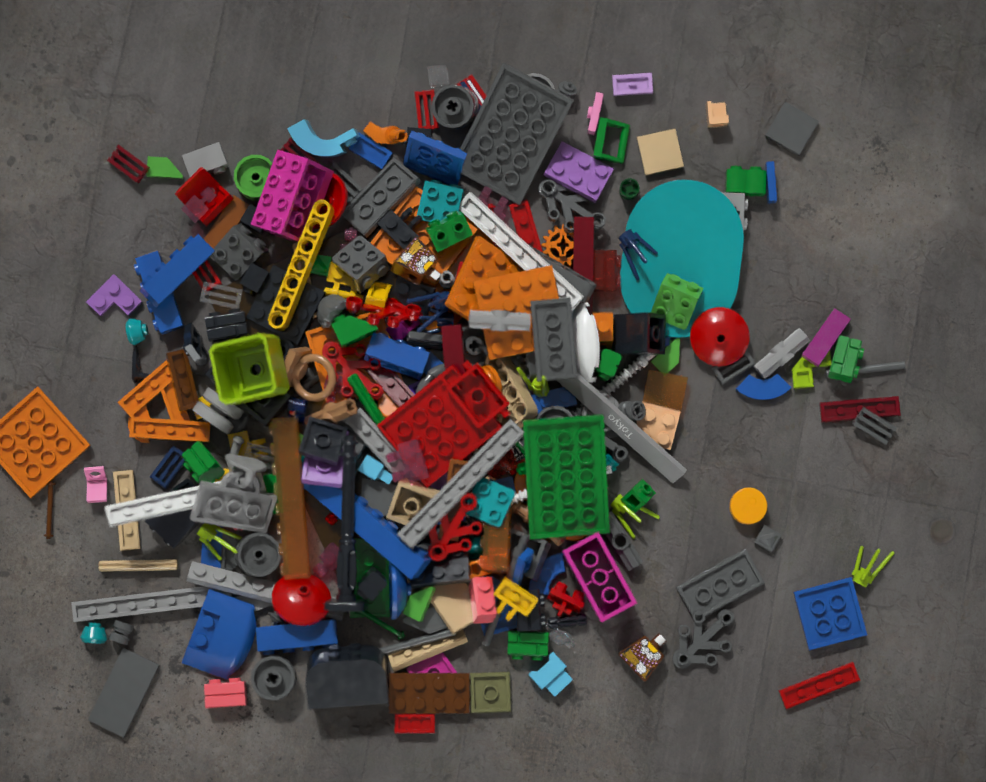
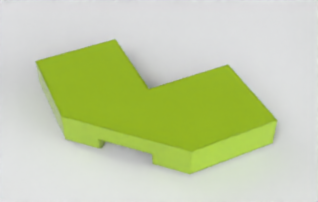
[792,351,831,389]

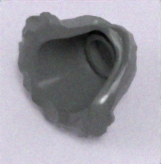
[317,294,357,328]

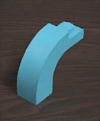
[287,119,360,157]

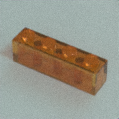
[480,503,512,573]

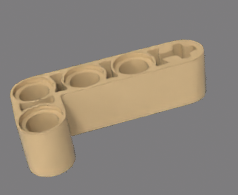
[485,355,538,429]

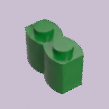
[725,166,766,197]

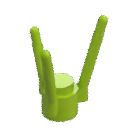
[517,367,549,397]
[610,494,660,539]
[197,523,242,561]
[852,546,895,587]

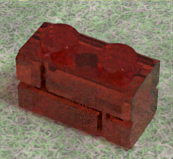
[593,250,621,292]

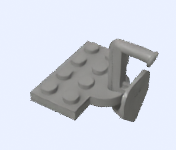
[190,436,277,533]

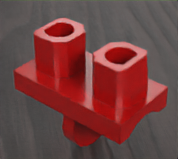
[547,581,585,617]

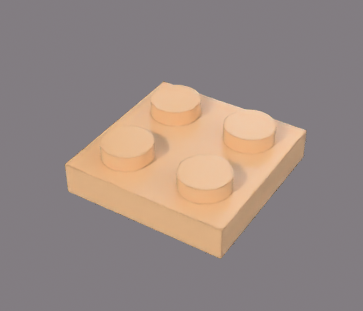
[636,401,681,450]

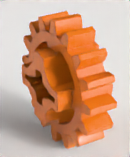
[541,224,574,267]

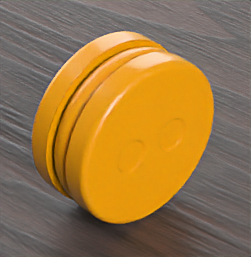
[729,487,767,525]

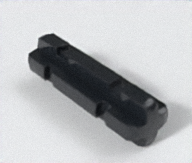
[548,614,587,629]

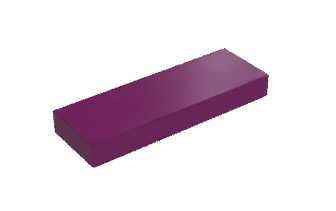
[801,308,851,367]

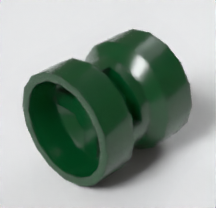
[619,178,640,201]

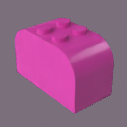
[562,532,637,622]

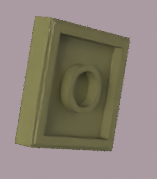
[470,672,511,713]

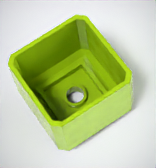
[209,333,290,405]

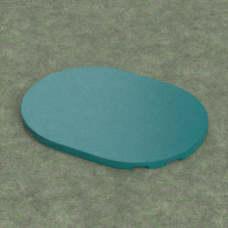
[620,180,744,338]

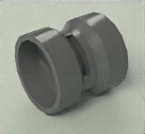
[618,401,646,421]
[109,620,134,645]

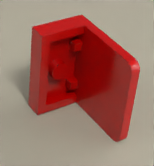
[175,167,234,226]

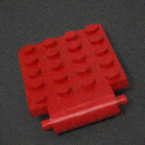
[377,360,511,488]

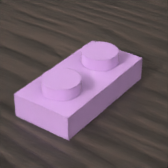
[612,73,653,96]

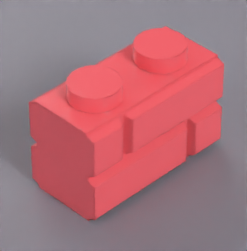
[468,577,497,624]
[204,678,247,708]

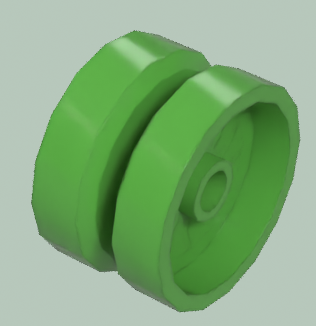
[234,155,272,201]

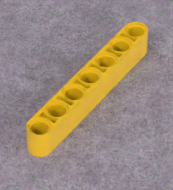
[268,200,334,331]

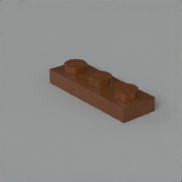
[165,349,199,411]

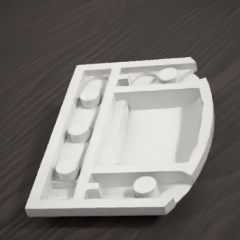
[562,302,600,387]

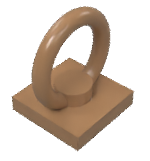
[284,347,336,402]

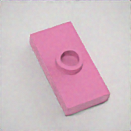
[587,92,604,135]

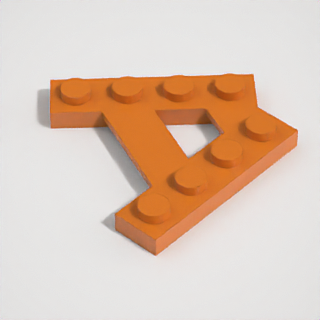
[117,360,210,443]

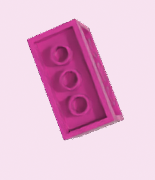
[251,150,334,246]

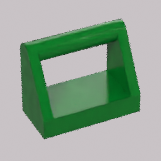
[593,117,630,164]

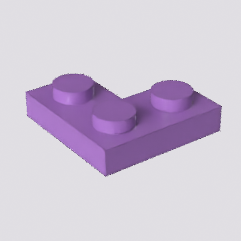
[86,274,142,316]

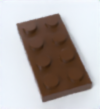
[389,673,469,713]

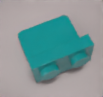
[417,180,465,222]
[466,477,515,527]

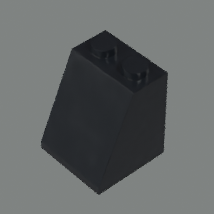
[612,312,666,355]
[145,478,200,548]

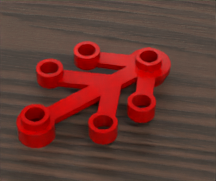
[345,296,423,328]
[322,342,383,401]
[428,493,482,561]

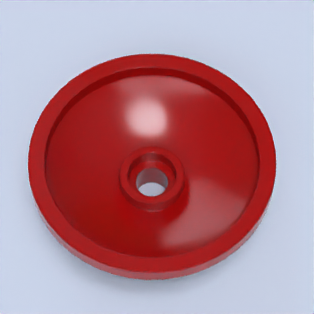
[314,173,348,229]
[690,307,750,366]
[271,572,332,626]

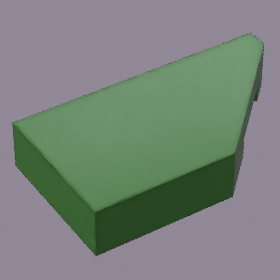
[651,337,680,376]

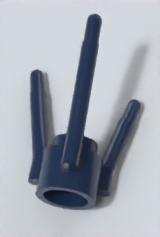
[618,229,658,280]
[406,291,450,333]
[419,308,454,334]

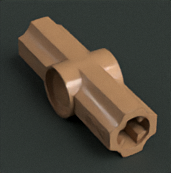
[304,398,358,426]

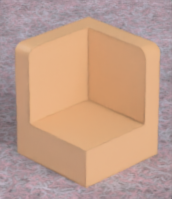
[706,101,729,128]

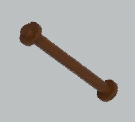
[44,480,56,539]

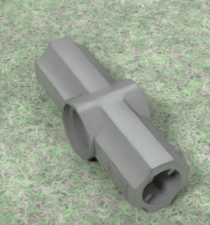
[469,310,531,331]
[753,328,810,379]

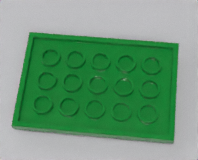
[523,414,610,539]

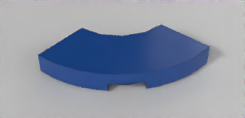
[736,374,792,400]
[529,552,565,595]

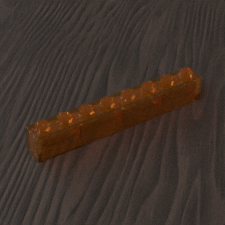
[269,417,311,580]

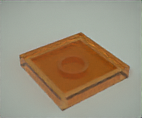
[643,369,688,414]

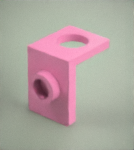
[84,466,107,503]

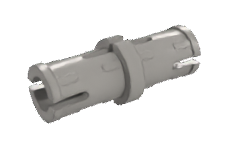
[439,271,455,289]

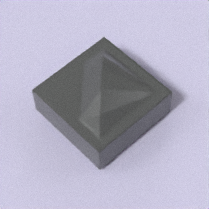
[754,525,781,552]

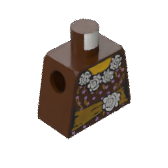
[391,236,441,285]
[618,633,667,682]

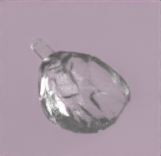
[544,621,576,648]

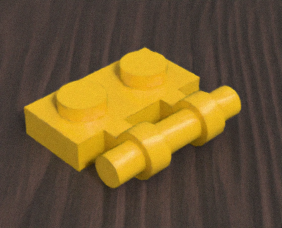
[324,262,364,303]

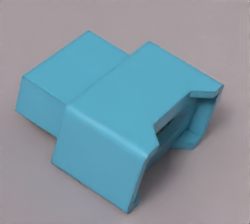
[358,455,395,485]
[528,652,573,696]

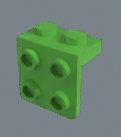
[650,273,704,330]

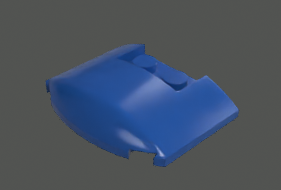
[182,588,256,680]

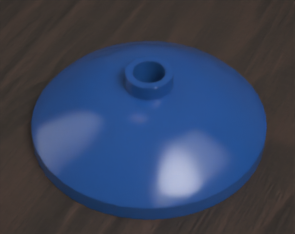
[389,561,411,620]

